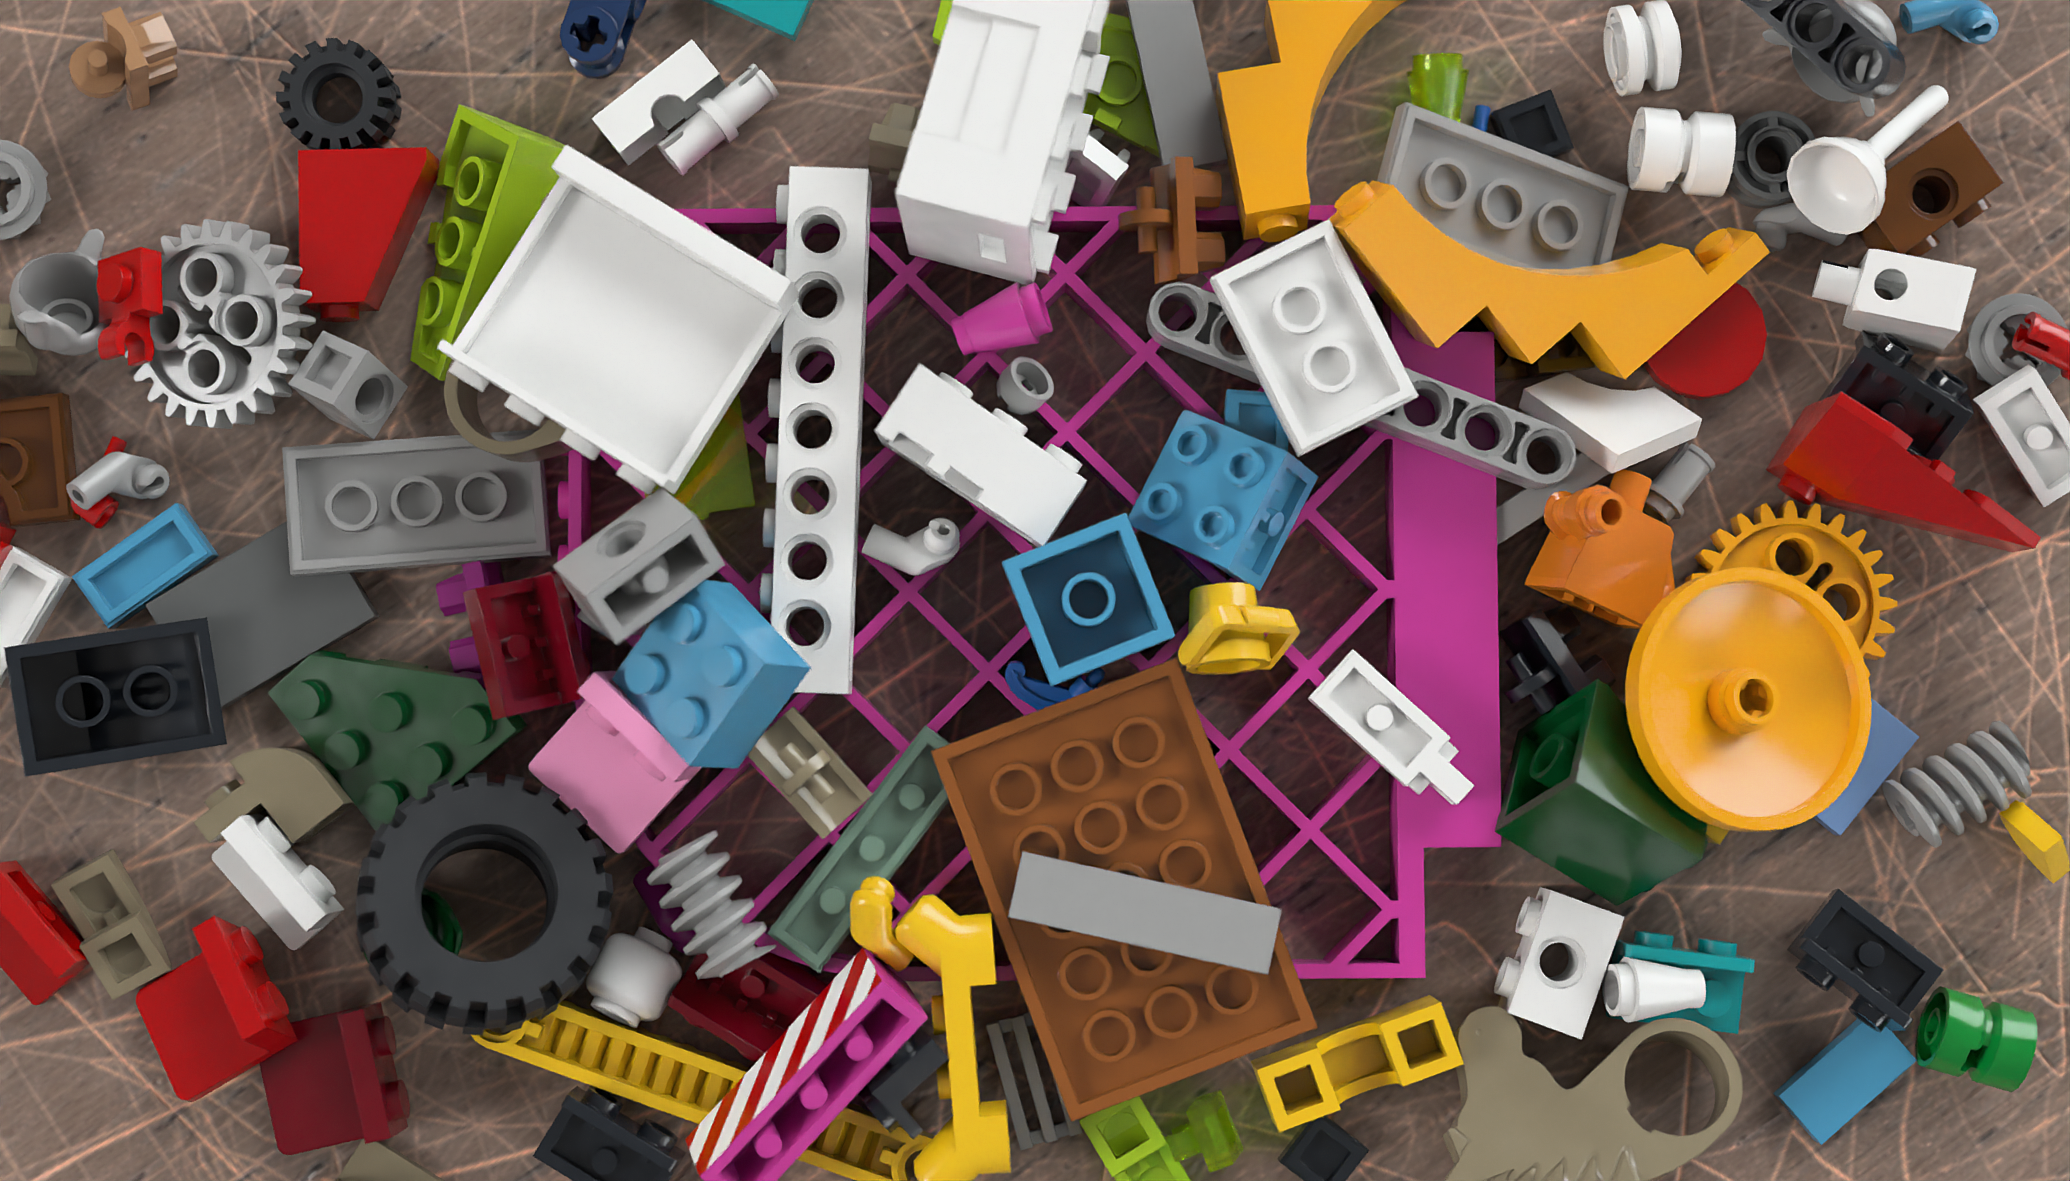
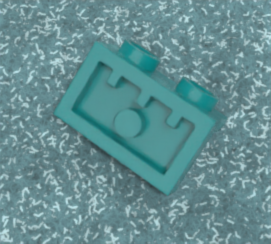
[1606,930,1755,1034]

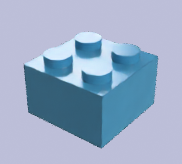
[1002,513,1175,686]
[612,580,811,768]

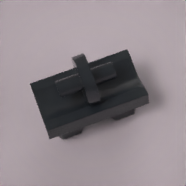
[1499,604,1616,715]

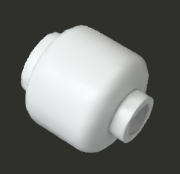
[586,927,682,1028]

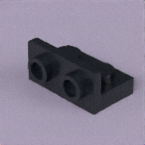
[1818,330,1974,461]

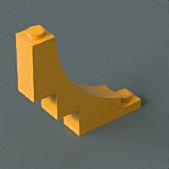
[1216,0,1406,242]
[1329,180,1770,379]

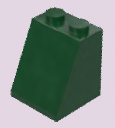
[1495,679,1708,906]

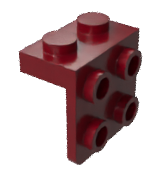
[259,1002,410,1155]

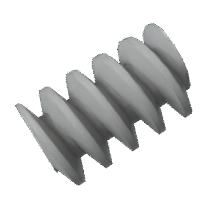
[1882,721,2032,848]
[647,830,777,979]

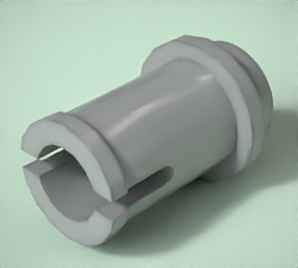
[1643,442,1715,524]

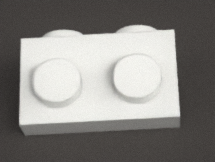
[212,814,344,950]

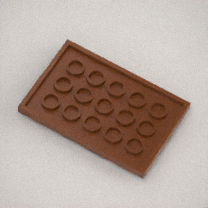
[931,658,1317,1122]

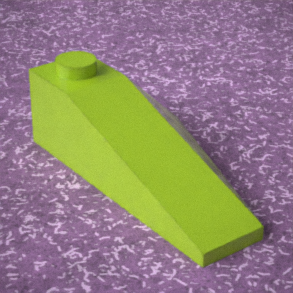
[410,104,565,381]

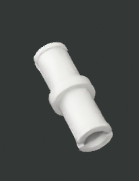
[656,63,779,176]

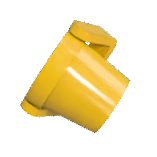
[1178,583,1300,675]

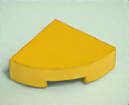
[1999,800,2070,884]

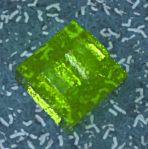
[1166,1089,1244,1172]

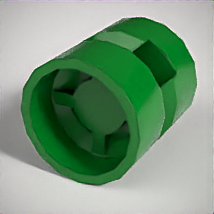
[1915,986,2038,1092]

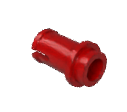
[2012,312,2070,380]

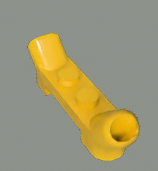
[895,894,1011,1181]

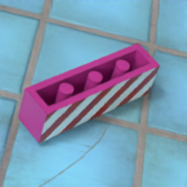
[685,948,928,1181]

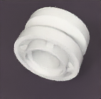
[1604,0,1682,96]

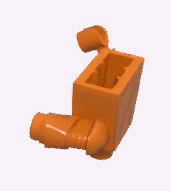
[1525,469,1676,629]

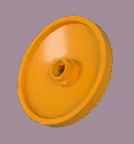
[1625,567,1872,832]

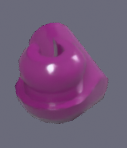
[633,865,696,953]

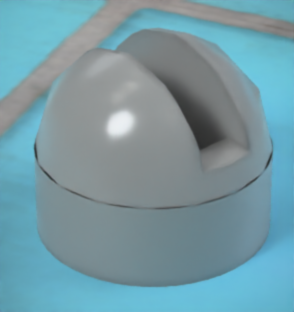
[996,357,1054,415]

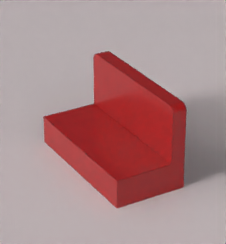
[0,860,90,1005]

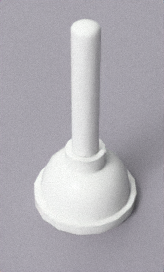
[1787,85,1949,235]

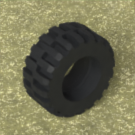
[355,772,614,1035]

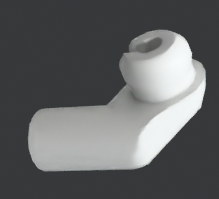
[862,518,960,576]

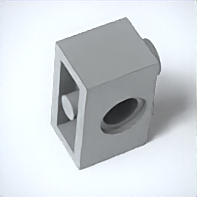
[553,487,725,645]

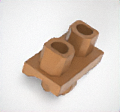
[69,7,178,111]

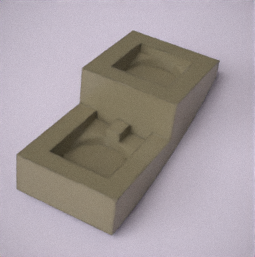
[51,848,172,1000]

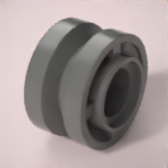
[1726,111,1816,209]

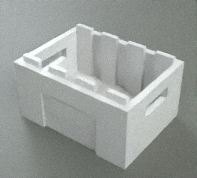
[896,0,1111,285]

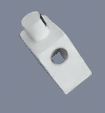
[1812,249,1976,353]

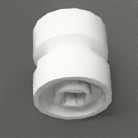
[1627,107,1736,197]

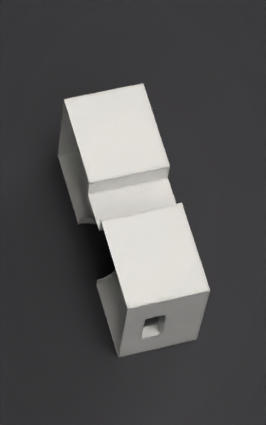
[592,39,726,166]

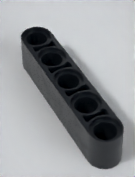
[1742,0,1906,99]

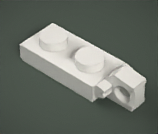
[1307,650,1474,805]

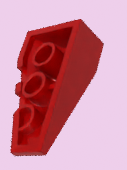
[1766,392,2041,553]

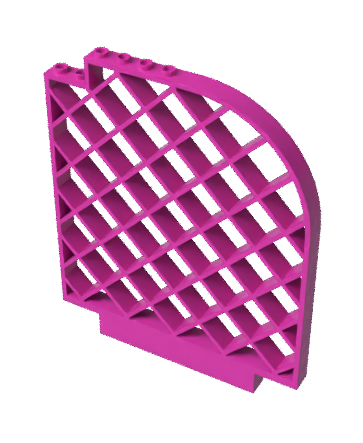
[558,205,1502,981]

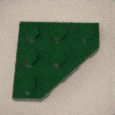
[268,650,527,832]

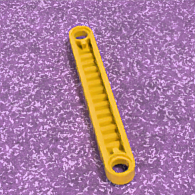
[471,1000,935,1181]

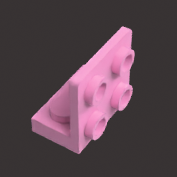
[528,671,702,853]

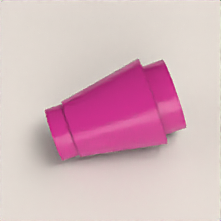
[951,282,1052,356]

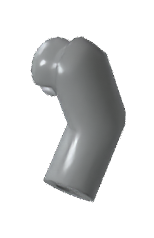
[66,452,170,510]

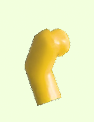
[850,876,914,972]

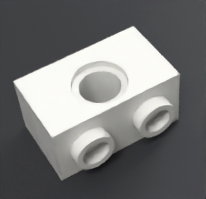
[1494,887,1624,1040]

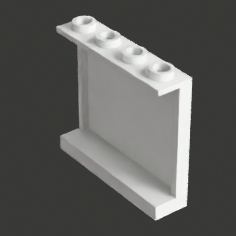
[437,145,800,495]

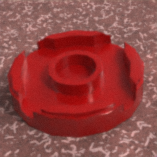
[1643,282,1767,400]

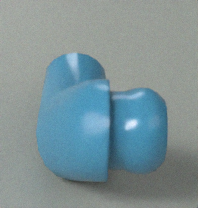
[1899,0,1999,45]

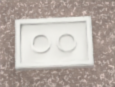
[1210,219,1418,457]

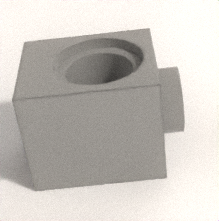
[288,331,408,440]

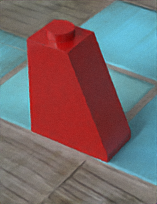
[298,147,440,322]

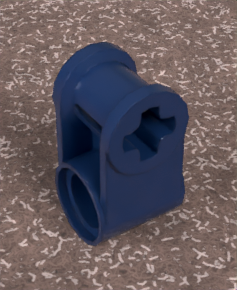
[560,0,647,79]

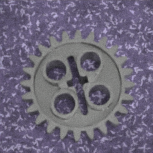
[125,219,316,429]

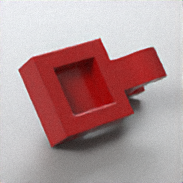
[96,247,163,367]

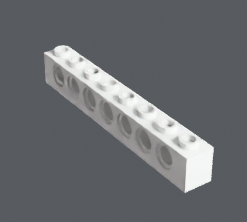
[760,166,872,695]

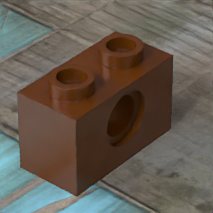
[1857,121,2004,257]

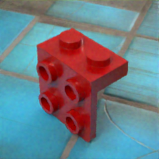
[136,915,298,1102]

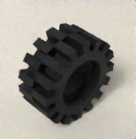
[276,38,402,150]

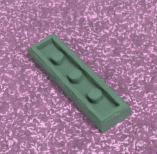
[767,725,950,973]

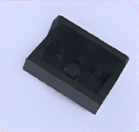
[1787,889,1944,1033]
[858,1026,949,1140]
[533,1085,686,1181]

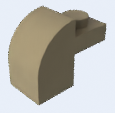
[194,747,355,844]

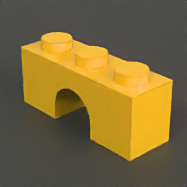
[1251,995,1464,1132]

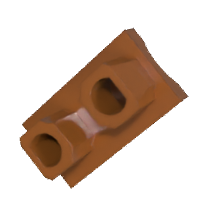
[1118,156,1225,284]

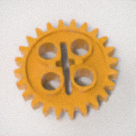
[1685,500,1898,677]

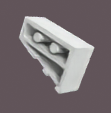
[875,364,1087,547]

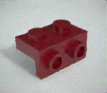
[463,570,591,720]
[667,944,828,1062]

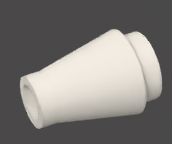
[1602,957,1706,1023]

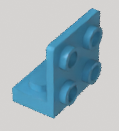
[1128,410,1318,591]

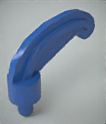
[1005,660,1105,710]

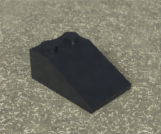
[4,617,227,777]

